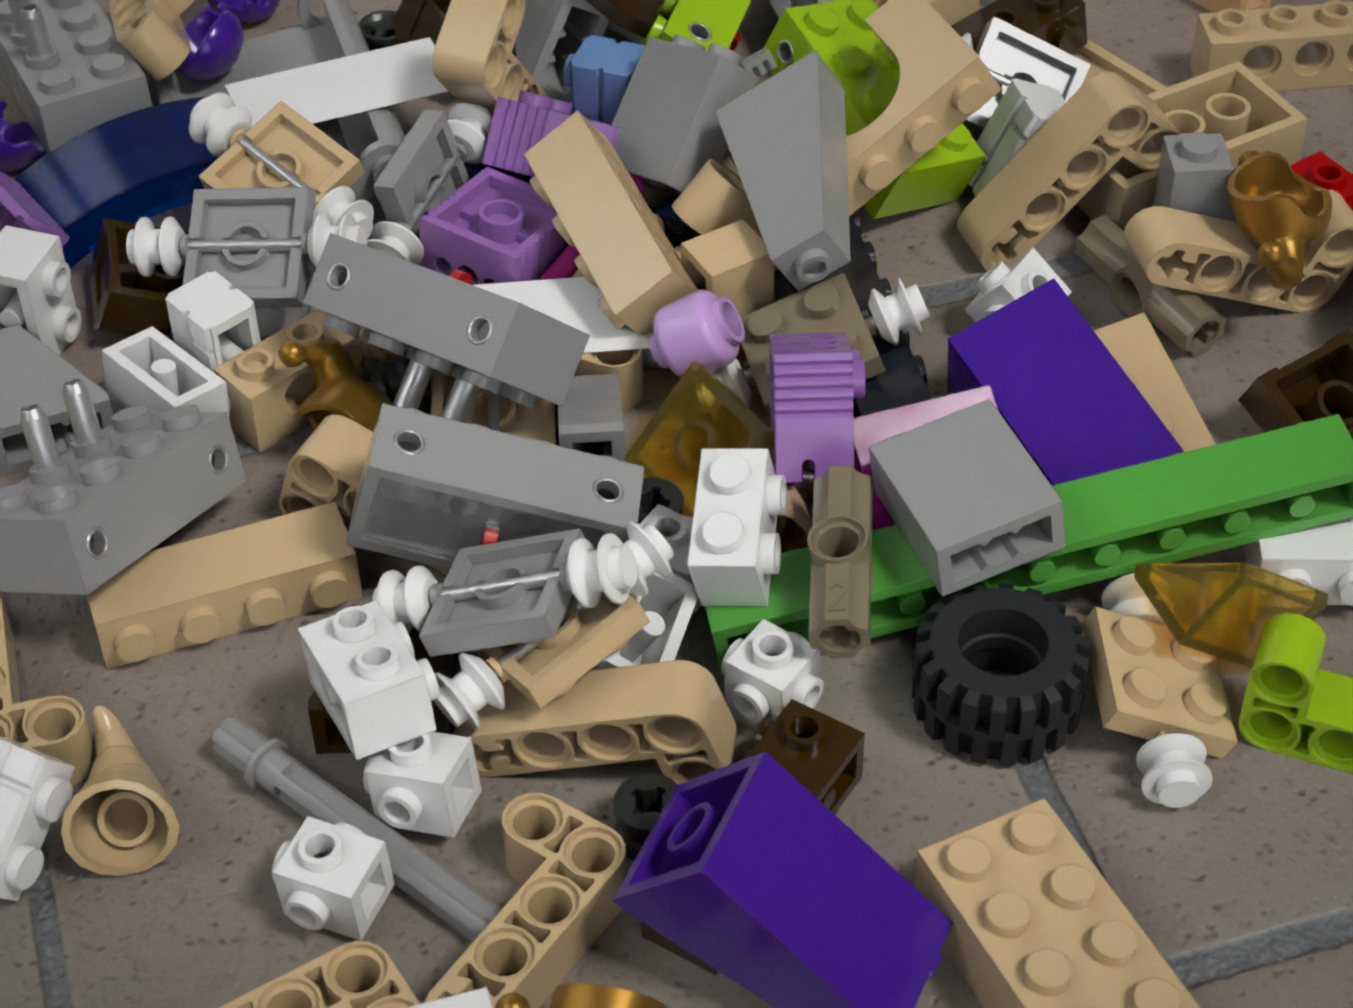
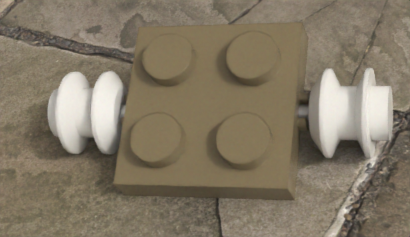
[690,273,930,420]

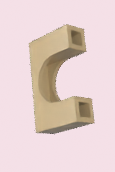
[846,0,1002,216]

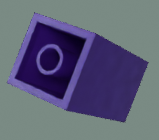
[947,278,1184,485]
[612,751,953,1008]

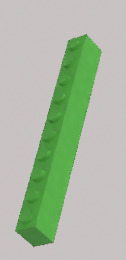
[703,414,1353,675]

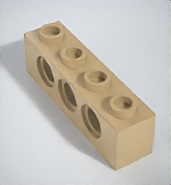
[1190,0,1353,91]
[213,258,412,453]

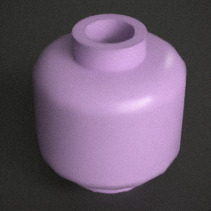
[649,290,745,380]

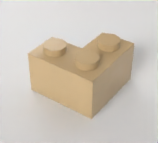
[674,219,777,358]

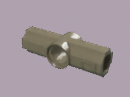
[1075,215,1227,357]
[807,465,875,659]

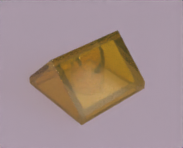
[625,361,774,518]
[1134,562,1328,668]

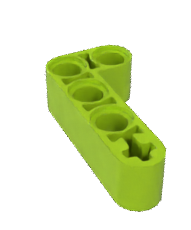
[1239,613,1353,774]

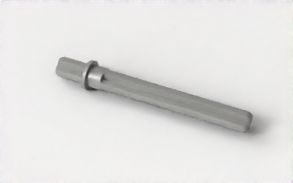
[211,716,502,942]

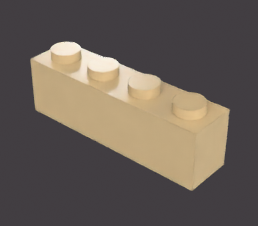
[524,110,698,335]
[86,501,363,669]

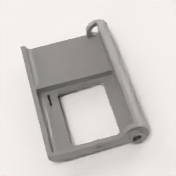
[153,0,405,211]

